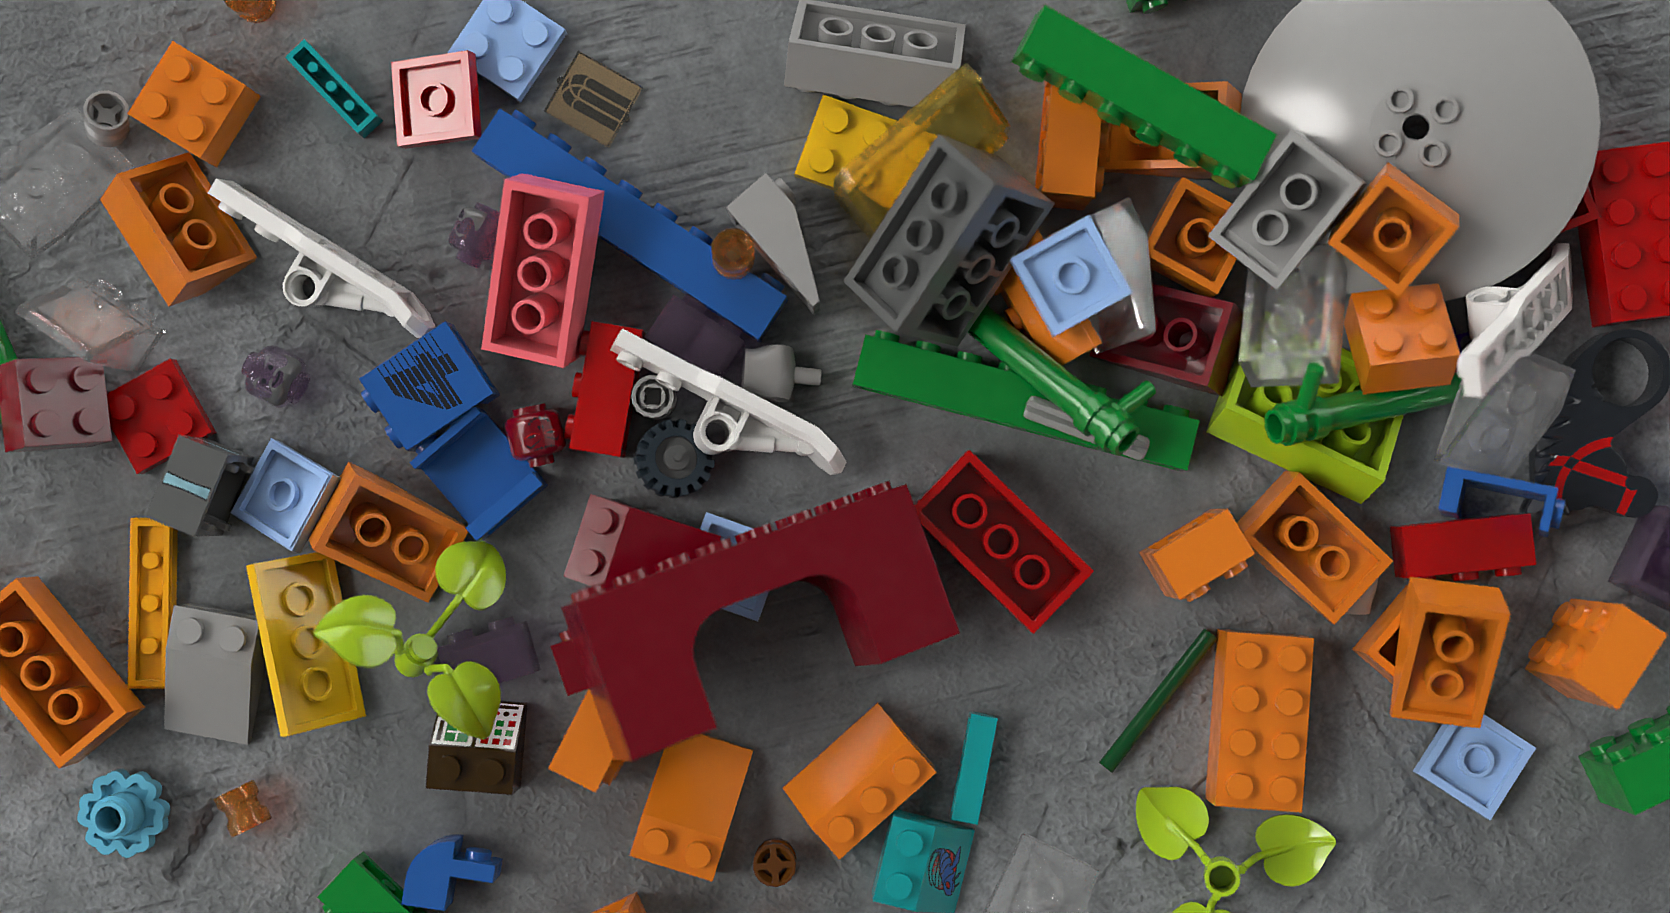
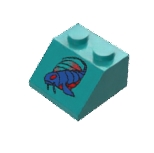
[872,809,975,913]

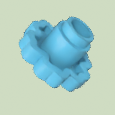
[77,769,171,858]

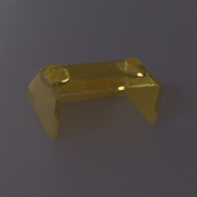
[834,63,1011,240]

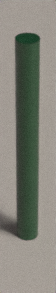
[1099,629,1217,773]

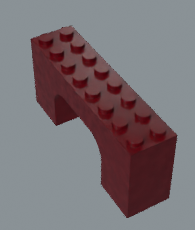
[561,481,960,761]

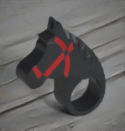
[1519,329,1670,518]

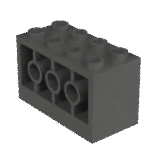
[843,134,1054,347]

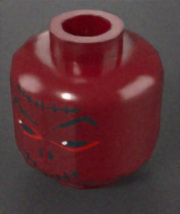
[505,403,566,468]

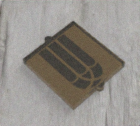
[544,51,643,148]

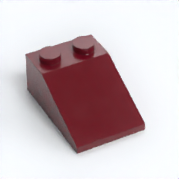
[1090,278,1248,396]
[563,494,723,591]

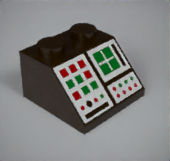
[425,701,527,795]

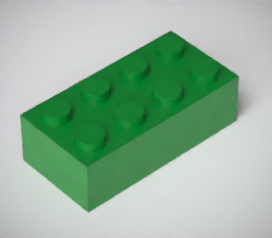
[1578,706,1670,815]

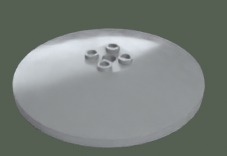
[1241,0,1600,301]

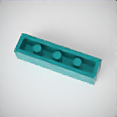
[285,39,383,138]
[950,711,998,825]

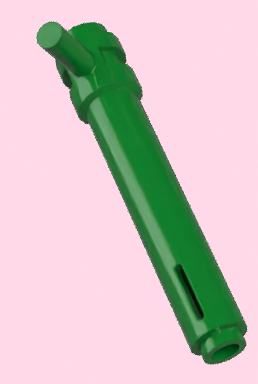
[968,305,1156,456]
[1264,362,1469,446]

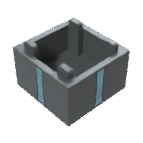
[145,435,255,537]

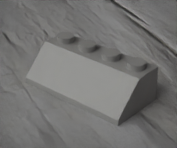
[784,0,966,113]

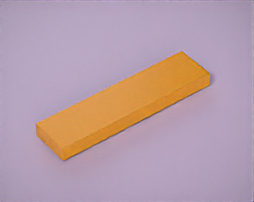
[128,518,178,689]

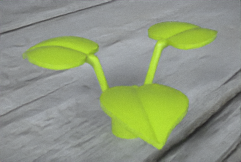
[313,541,506,739]
[1136,786,1336,913]

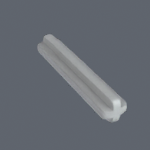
[1024,396,1150,460]

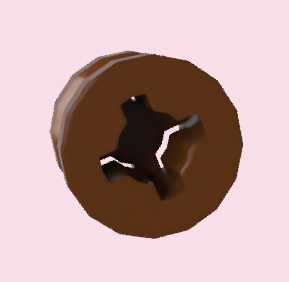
[753,838,797,887]

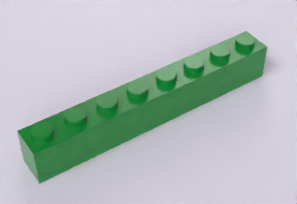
[852,330,1200,471]

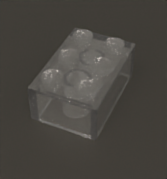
[1239,243,1348,387]

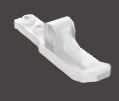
[208,178,436,338]
[1457,243,1573,398]
[610,329,847,475]

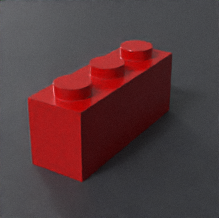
[564,321,647,458]
[1389,513,1537,581]

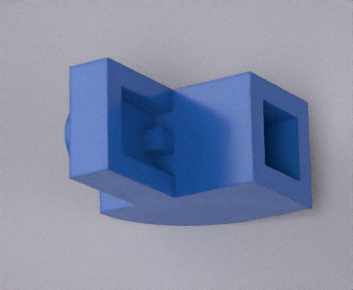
[401,834,503,911]

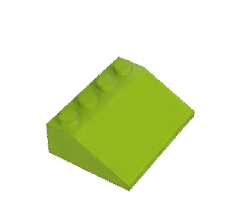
[1206,310,1404,504]

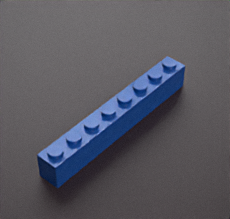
[472,108,788,343]

